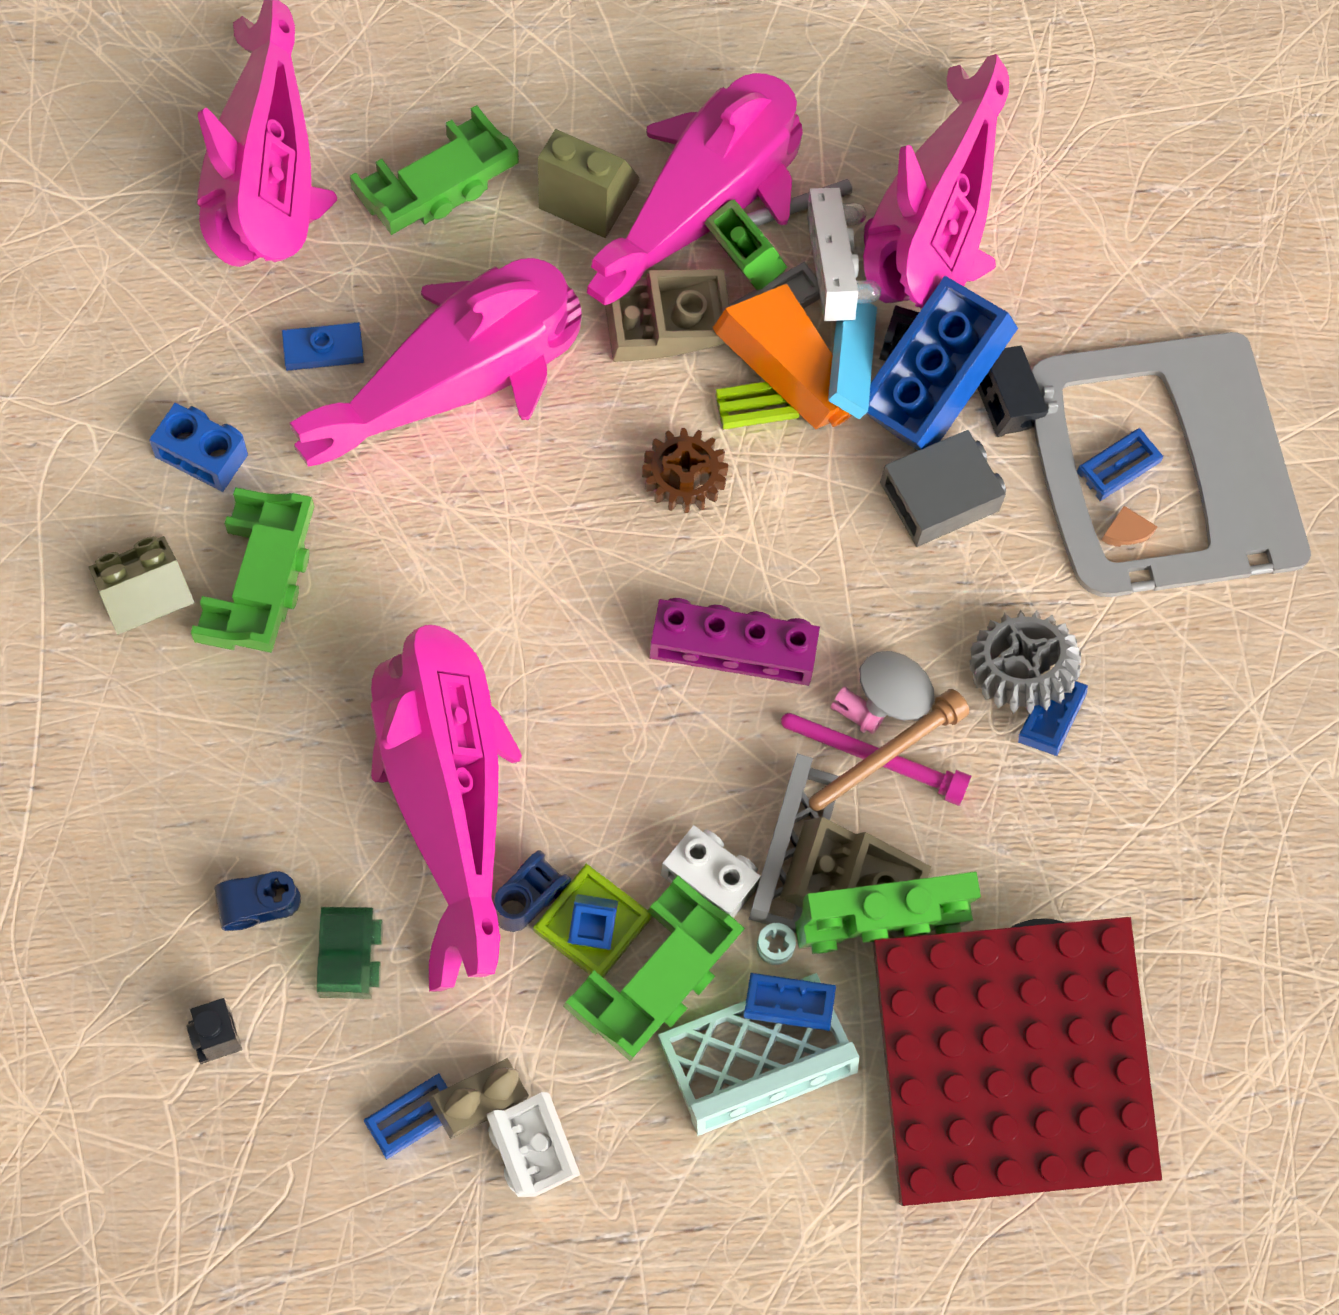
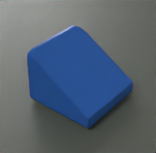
[568,894,618,950]

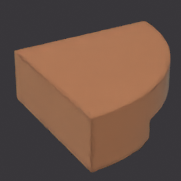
[1101,506,1158,547]

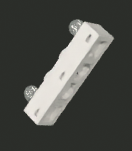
[807,187,881,321]

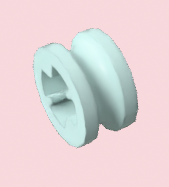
[757,923,796,965]

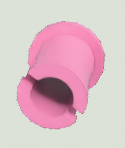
[831,686,884,734]

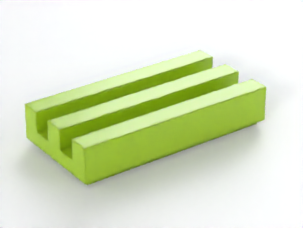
[715,382,800,430]

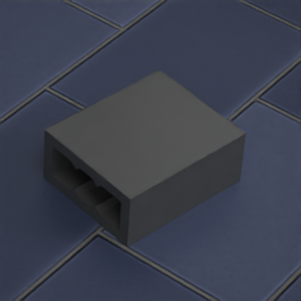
[880,430,1006,547]

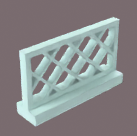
[658,973,859,1136]

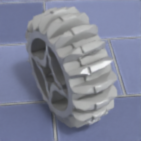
[970,609,1081,714]

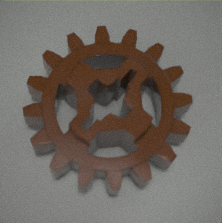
[642,428,728,513]

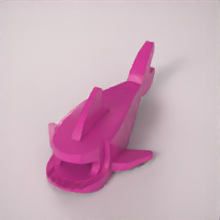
[197,0,337,267]
[863,54,1009,308]
[586,73,803,305]
[290,258,582,467]
[371,625,522,992]

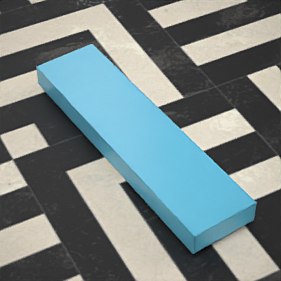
[828,295,877,419]

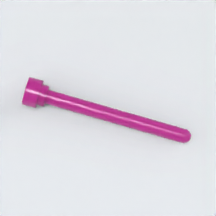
[781,713,972,806]

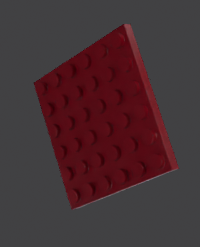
[873,917,1162,1206]

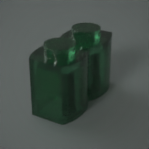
[317,907,383,999]

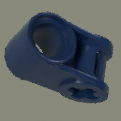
[494,850,571,932]
[214,871,301,931]

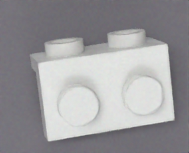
[487,1092,580,1197]

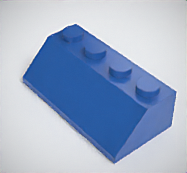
[866,276,1018,451]

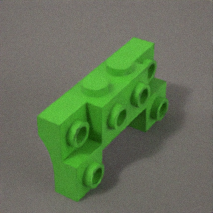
[350,105,519,235]
[191,487,314,653]
[795,872,981,954]
[563,876,745,1061]

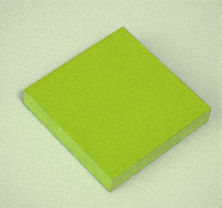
[533,863,652,978]

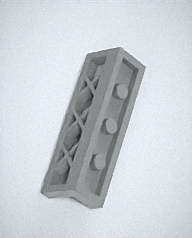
[749,753,839,933]

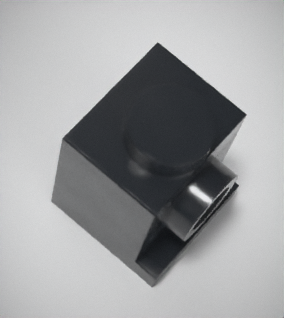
[186,998,243,1064]

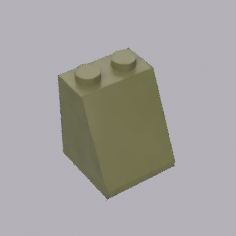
[538,129,640,238]

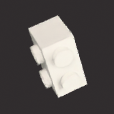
[661,825,761,918]

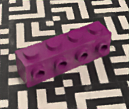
[649,598,820,686]

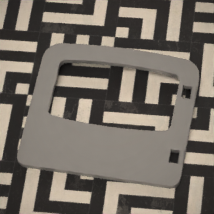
[1032,332,1311,597]

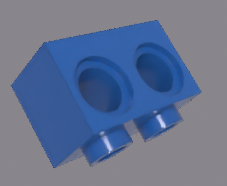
[149,403,248,492]

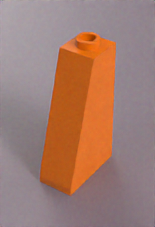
[713,283,852,429]

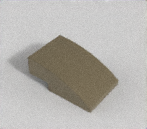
[605,269,730,362]
[780,817,931,939]

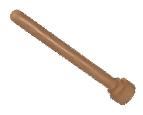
[809,689,969,811]

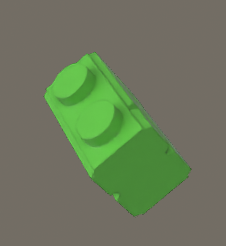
[705,199,787,291]

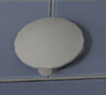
[859,651,934,721]

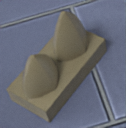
[429,1058,529,1139]

